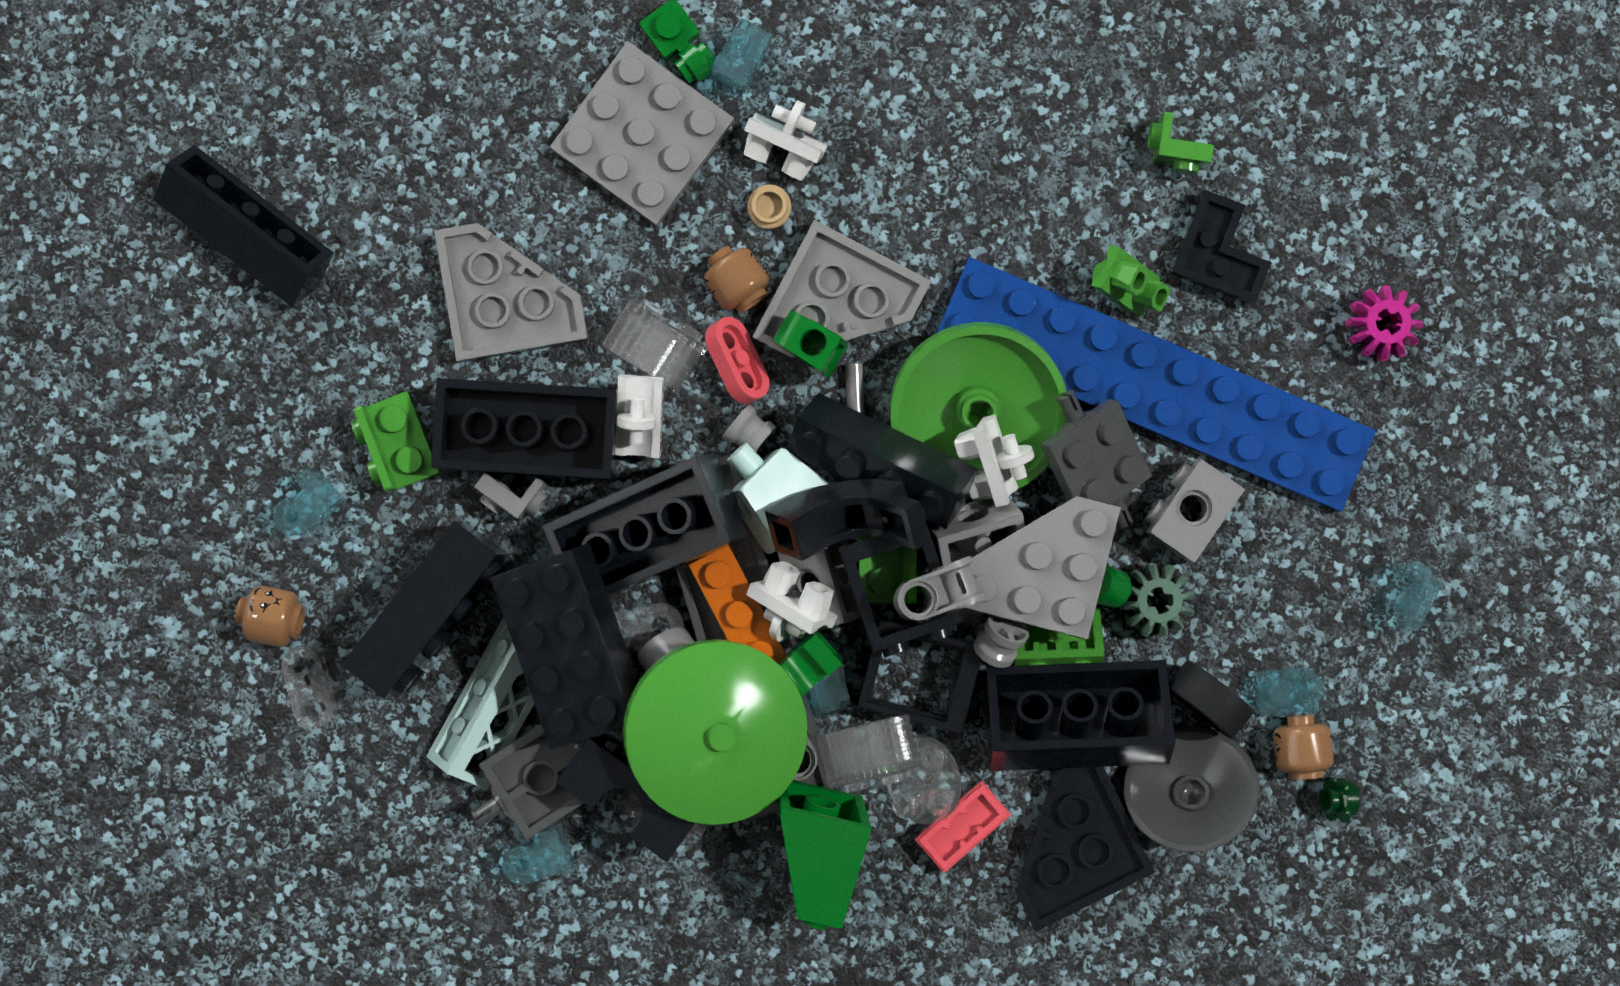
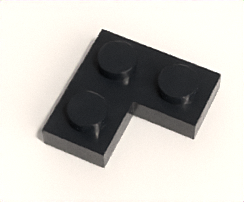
[1170,189,1271,305]

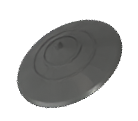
[1124,726,1259,852]

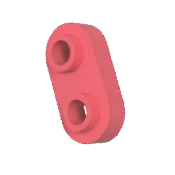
[705,317,769,404]

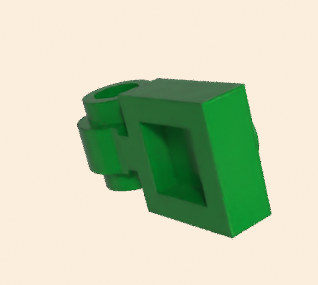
[639,0,717,84]

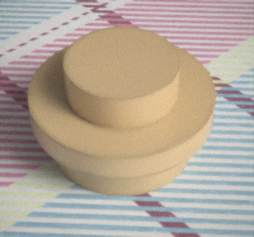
[747,185,791,229]

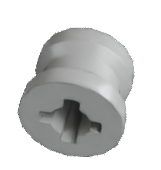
[722,404,777,453]
[973,615,1029,668]

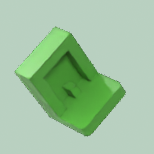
[1147,112,1214,174]

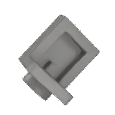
[474,473,548,519]

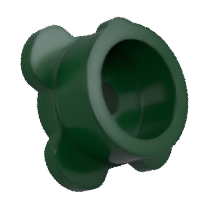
[1320,777,1360,823]

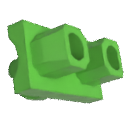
[1091,245,1171,317]

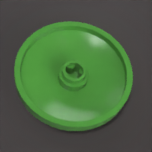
[889,322,1067,499]
[623,639,807,825]

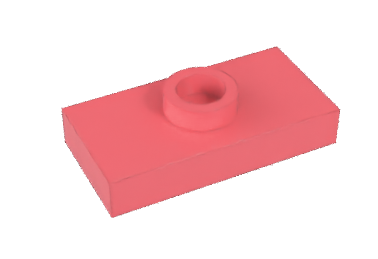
[915,780,1011,873]

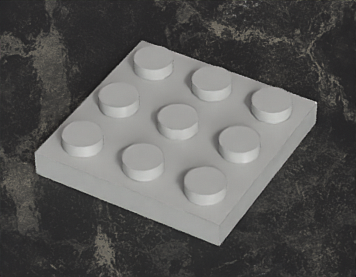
[550,41,735,227]

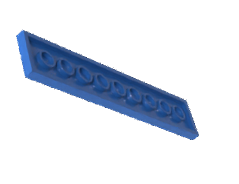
[937,257,1376,512]

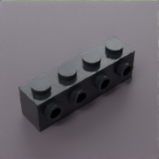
[153,145,334,308]
[787,393,978,530]

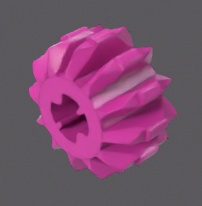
[1345,285,1424,362]

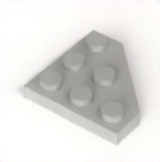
[752,220,932,359]
[434,223,589,362]
[959,496,1121,640]

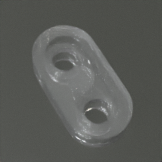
[615,603,684,657]

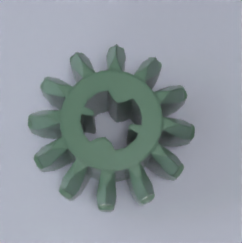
[1119,563,1195,638]

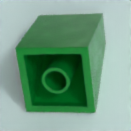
[777,780,871,930]

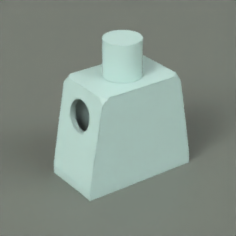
[727,442,829,554]

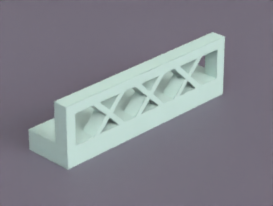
[426,617,534,790]

